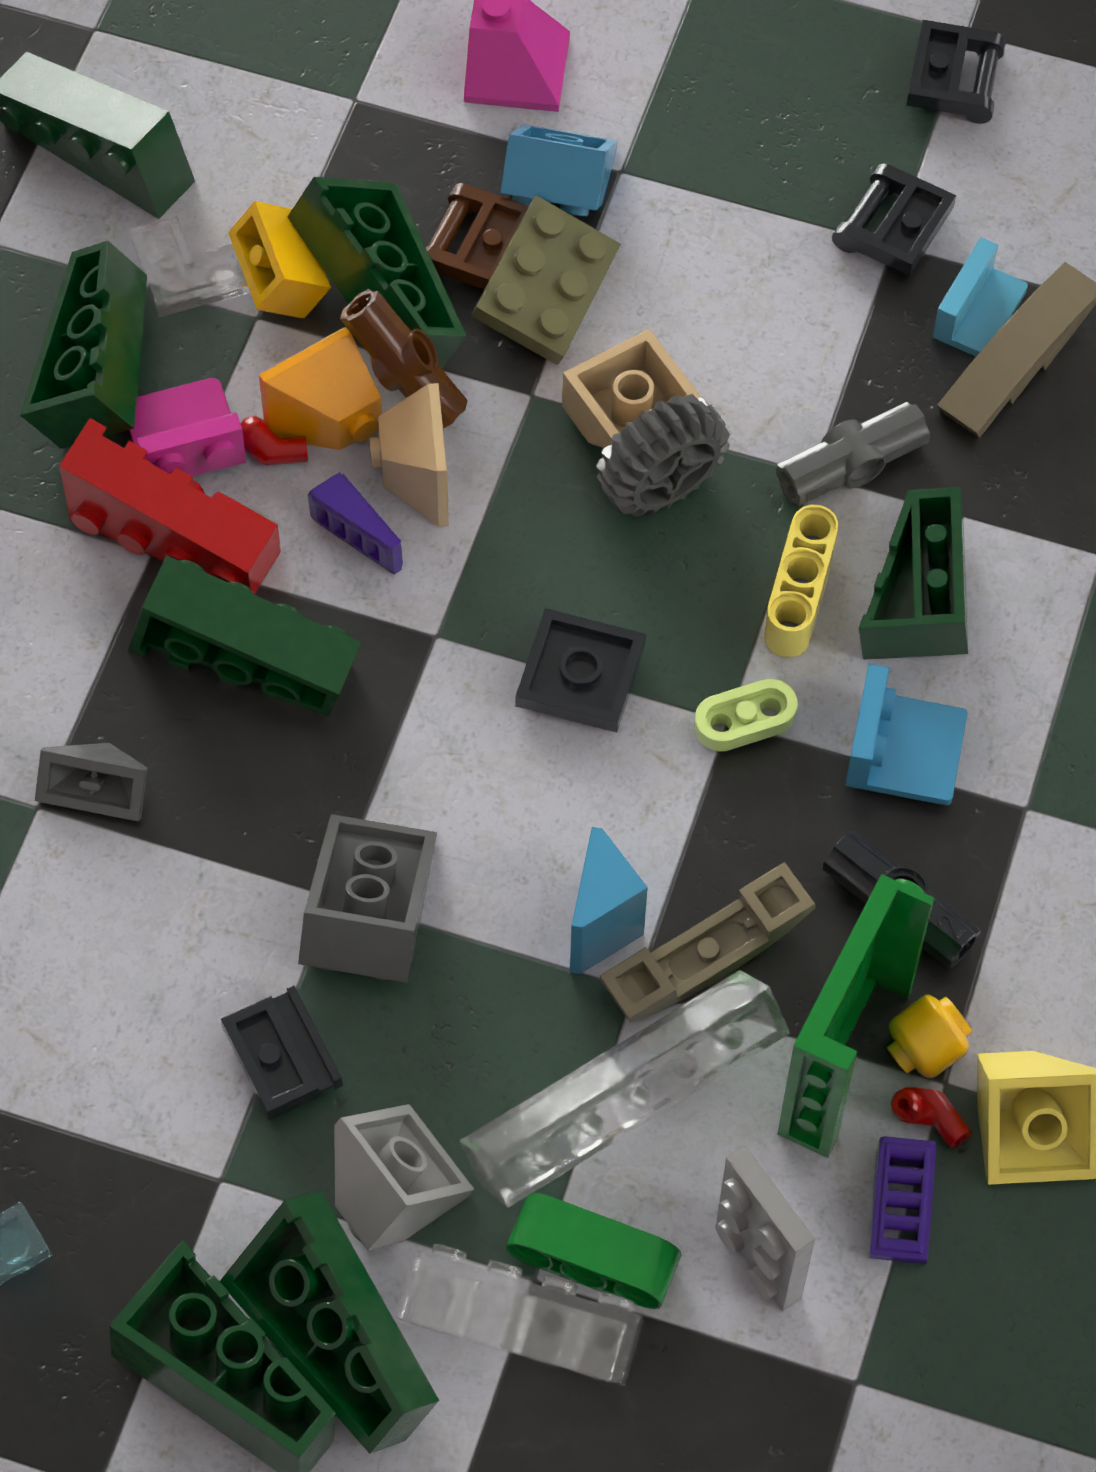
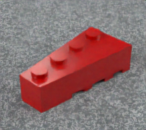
[59,418,281,595]

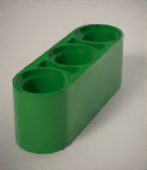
[505,1193,682,1309]

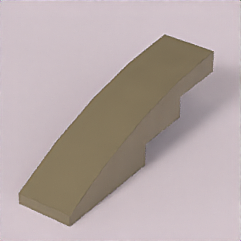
[937,262,1096,439]

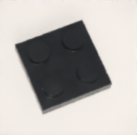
[515,608,646,733]

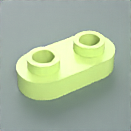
[694,679,798,751]

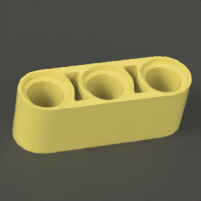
[764,504,838,658]

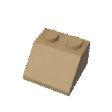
[562,329,702,448]

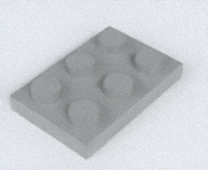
[715,1146,815,1311]

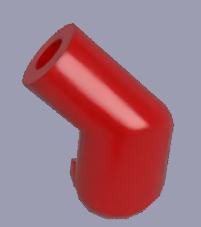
[241,416,308,466]
[890,1087,973,1149]

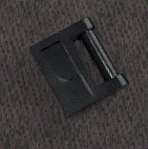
[906,20,1006,124]
[832,164,956,276]

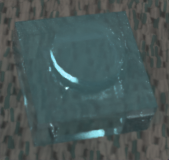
[0,1202,51,1285]

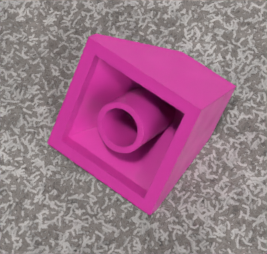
[464,0,570,112]

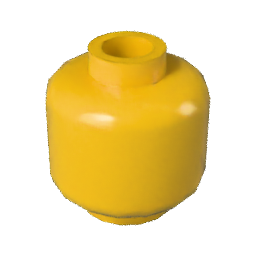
[886,995,973,1078]

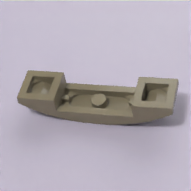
[600,862,815,1022]

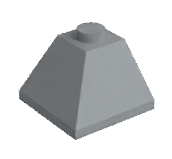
[334,1104,475,1250]

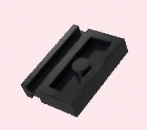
[221,985,343,1120]

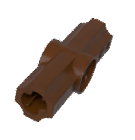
[340,289,468,429]

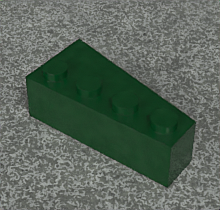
[0,52,195,219]
[287,177,467,369]
[20,241,147,449]
[128,555,362,716]

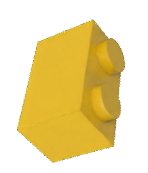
[228,201,331,318]

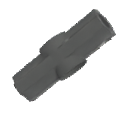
[776,402,930,506]

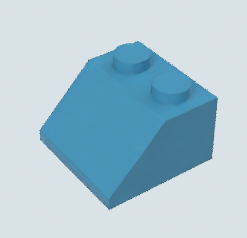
[500,124,618,216]

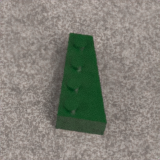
[220,1191,440,1454]
[109,1240,336,1472]

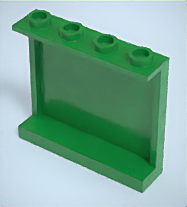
[777,874,934,1158]

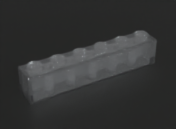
[460,970,790,1208]

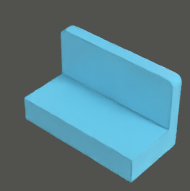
[933,237,1028,356]

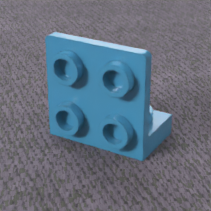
[845,663,968,805]

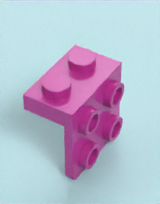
[129,378,246,476]

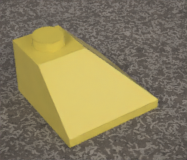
[977,1051,1096,1185]

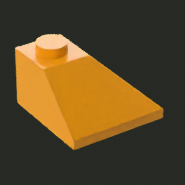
[259,327,382,450]

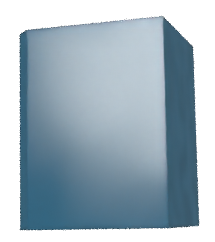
[570,827,648,974]

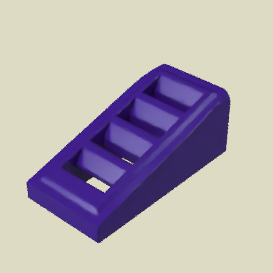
[308,472,403,574]
[869,1136,936,1264]

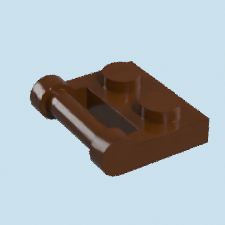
[425,183,528,290]

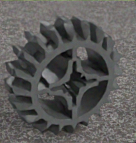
[596,394,730,517]

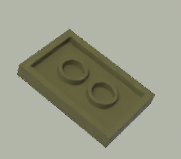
[471,195,621,365]

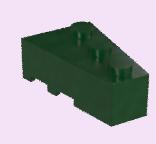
[858,487,968,660]

